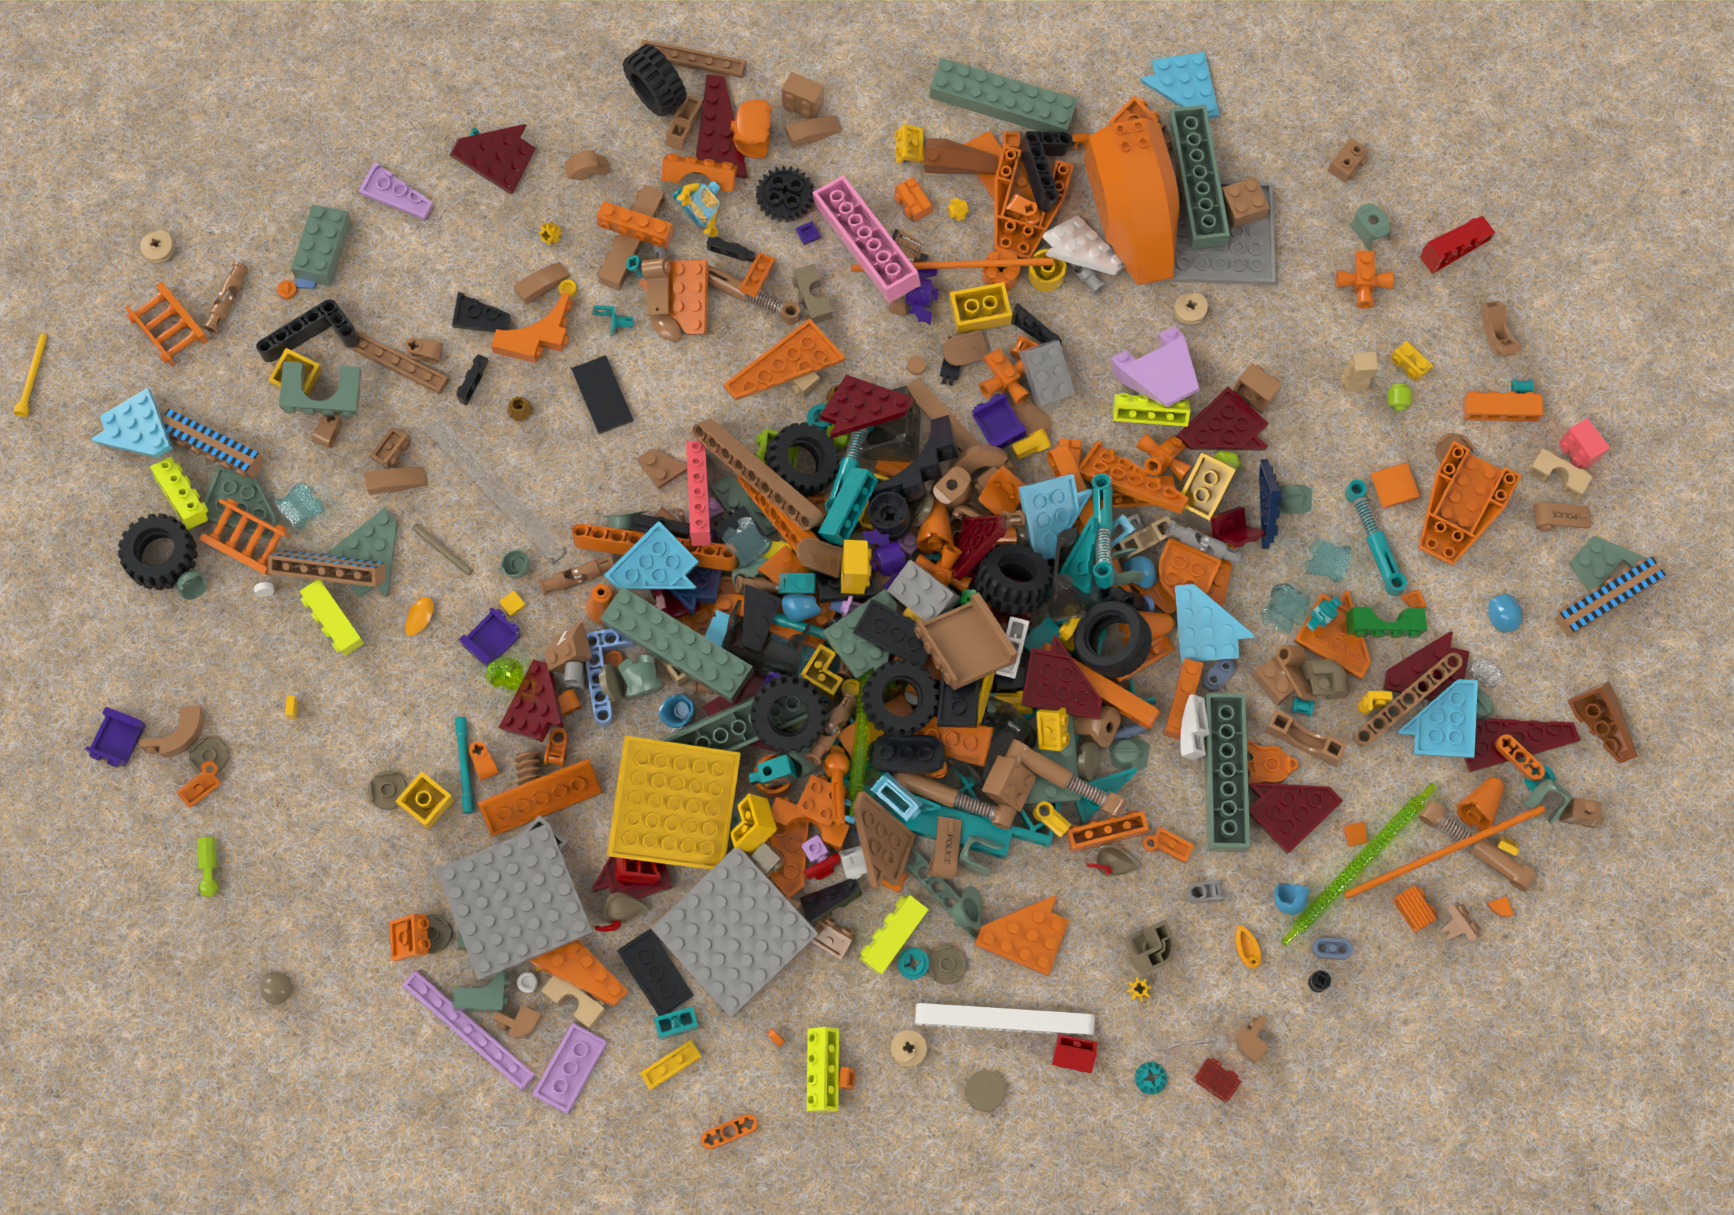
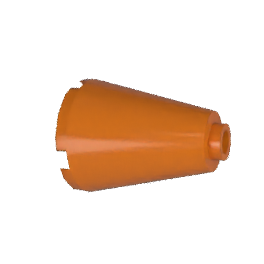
[916,499,954,554]
[586,584,618,624]
[1119,611,1175,646]
[1456,777,1505,831]

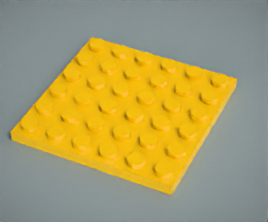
[607,736,741,870]

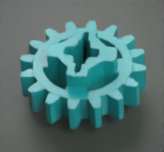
[1306,596,1343,631]

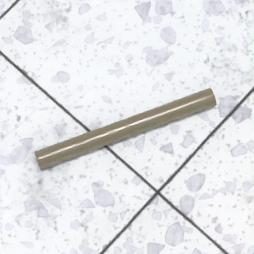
[412,523,473,576]

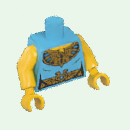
[676,181,720,238]

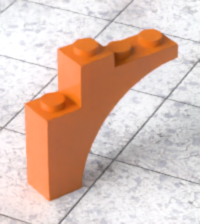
[491,292,573,363]

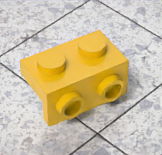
[1058,604,1086,652]

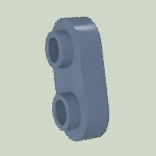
[1203,659,1235,691]
[1312,937,1353,960]

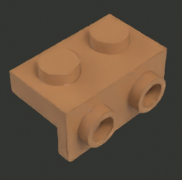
[370,427,412,469]

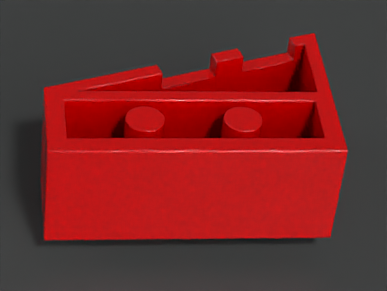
[616,857,661,884]

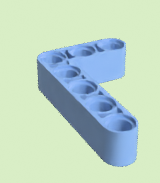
[586,629,637,727]

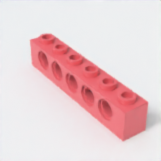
[686,441,711,546]

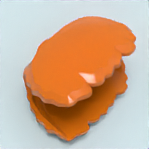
[730,99,772,159]

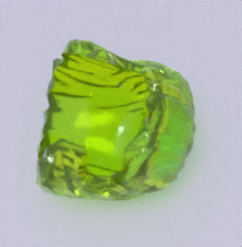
[485,657,524,691]

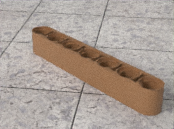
[1353,653,1462,746]

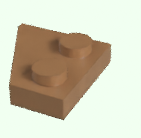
[637,448,687,489]

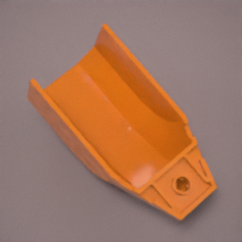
[1083,118,1179,285]

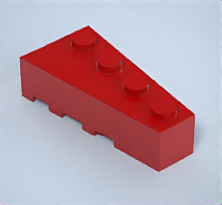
[1420,215,1495,274]

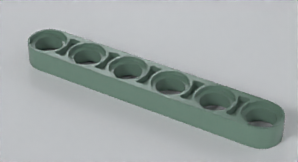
[905,849,984,940]

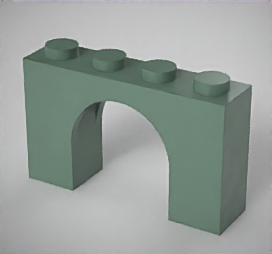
[279,361,362,418]
[453,931,509,1013]

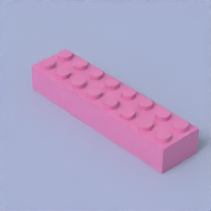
[812,175,921,303]

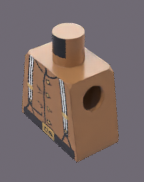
[892,228,929,263]
[1559,798,1602,828]

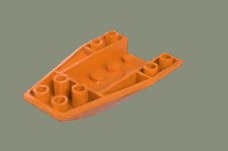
[994,145,1074,259]
[1418,441,1522,566]

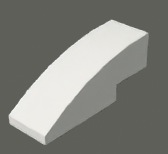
[996,616,1029,679]
[1180,694,1209,760]

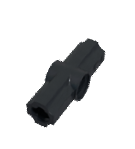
[631,513,690,539]
[1098,586,1146,611]

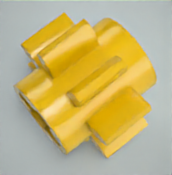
[947,197,969,222]
[538,221,563,245]
[1126,977,1152,1003]

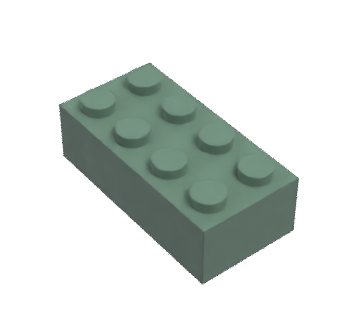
[291,204,351,286]

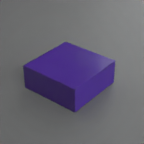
[796,221,820,246]

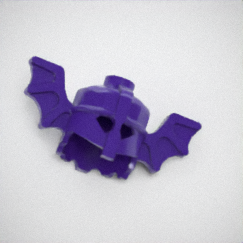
[905,269,939,325]
[862,529,907,595]

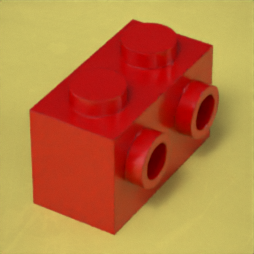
[1052,1034,1098,1074]

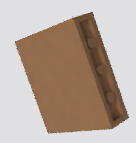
[914,592,1018,690]

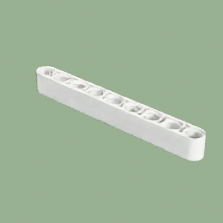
[915,1003,1095,1037]

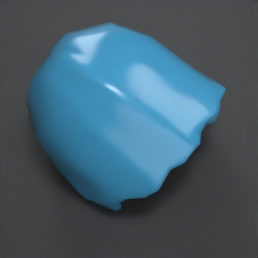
[1122,555,1158,589]
[782,593,821,622]
[1487,594,1523,633]
[658,694,696,728]
[1274,883,1310,915]

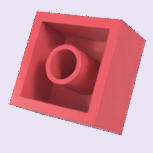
[1559,418,1610,470]

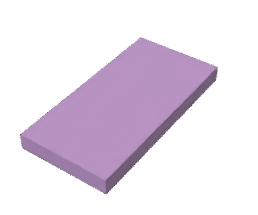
[532,1022,608,1114]

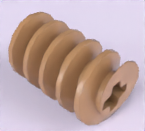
[515,751,542,786]

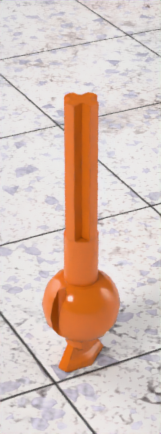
[823,745,850,826]

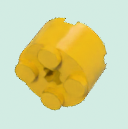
[1028,249,1066,292]

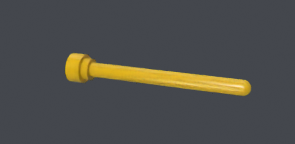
[13,333,47,417]

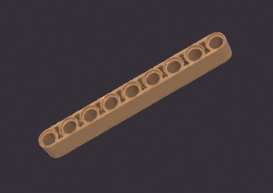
[692,419,823,531]

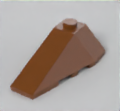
[923,138,998,175]
[1567,681,1638,763]

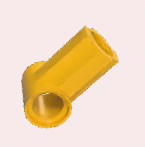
[1011,428,1052,460]
[995,691,1033,714]
[1033,801,1071,838]

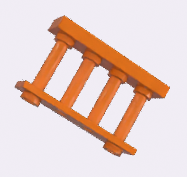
[125,281,209,367]
[199,498,292,576]

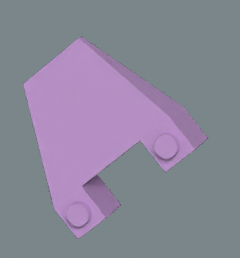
[1111,326,1200,407]

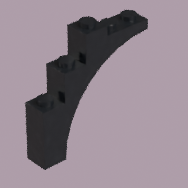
[869,415,959,503]

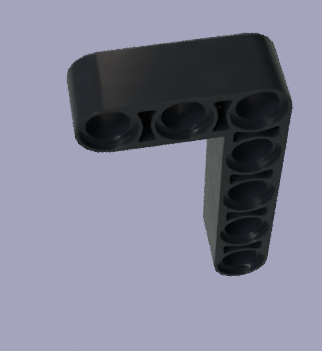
[1019,131,1073,213]
[256,299,360,363]

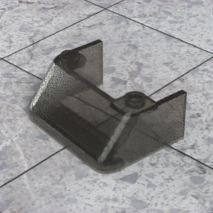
[723,600,812,676]
[946,696,1037,789]

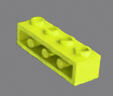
[1112,393,1190,427]
[150,457,208,530]
[300,580,364,656]
[859,895,929,974]
[807,1027,839,1113]

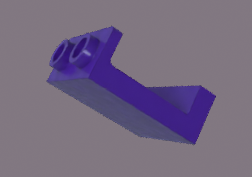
[972,393,1027,449]
[459,607,521,669]
[85,706,146,768]

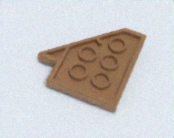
[852,791,916,889]

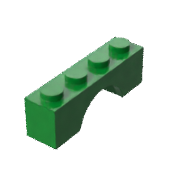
[1345,607,1427,638]

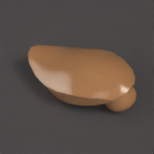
[650,315,681,343]
[952,505,986,519]

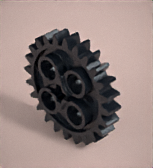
[756,166,815,223]

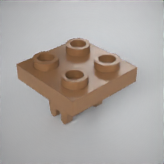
[1442,902,1481,942]

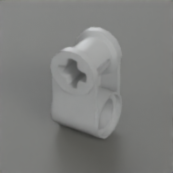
[564,661,586,690]
[1186,880,1226,904]

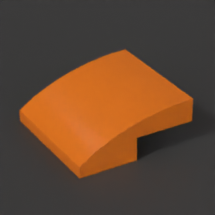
[1370,463,1421,509]

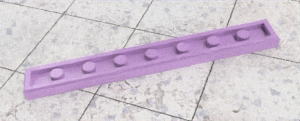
[402,970,535,1090]

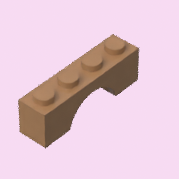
[1264,709,1347,767]

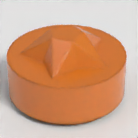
[277,280,297,300]

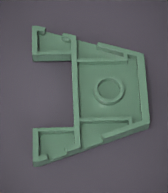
[1569,536,1648,595]

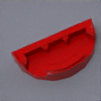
[803,853,840,880]

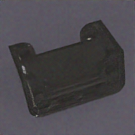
[860,386,921,463]
[1047,527,1086,621]

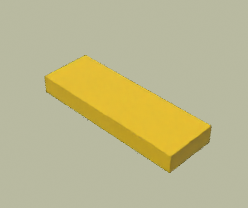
[640,1039,702,1091]

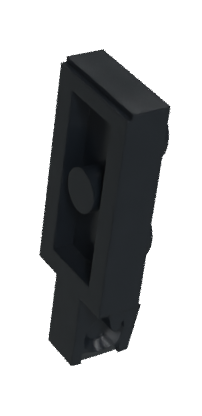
[456,354,489,405]

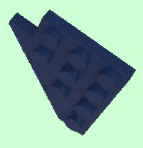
[1259,459,1282,549]
[668,566,723,615]

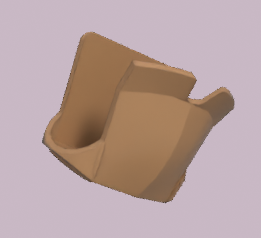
[931,466,974,513]
[1072,706,1121,747]

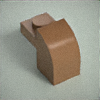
[564,150,610,181]
[493,1005,542,1039]
[1236,1015,1269,1064]

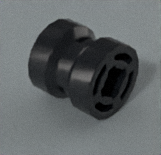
[1308,970,1331,993]

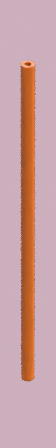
[851,258,1054,272]
[1343,805,1545,899]

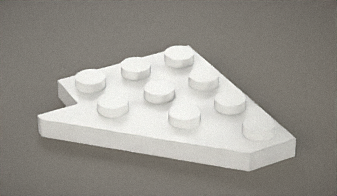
[1043,215,1125,275]

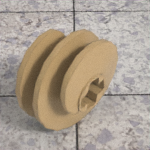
[140,230,174,264]
[1173,293,1208,325]
[890,1030,927,1068]

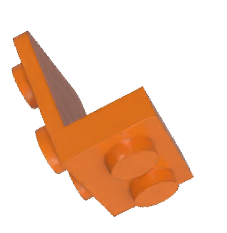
[979,466,1026,515]
[796,774,850,826]

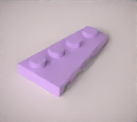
[359,162,433,221]

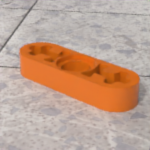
[1496,734,1545,781]
[701,1114,758,1150]

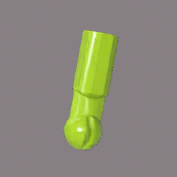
[197,837,219,897]

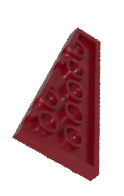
[694,75,748,179]
[1464,718,1581,773]

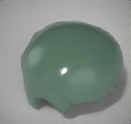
[501,550,530,579]
[176,570,207,600]

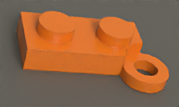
[176,761,222,808]
[1142,826,1195,864]

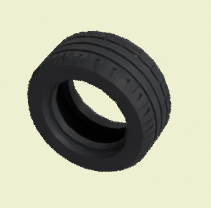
[1074,600,1152,678]

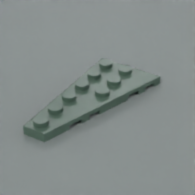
[1024,715,1081,805]

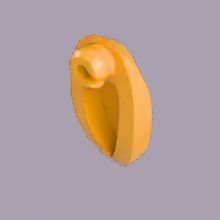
[405,597,434,637]
[1235,925,1261,969]

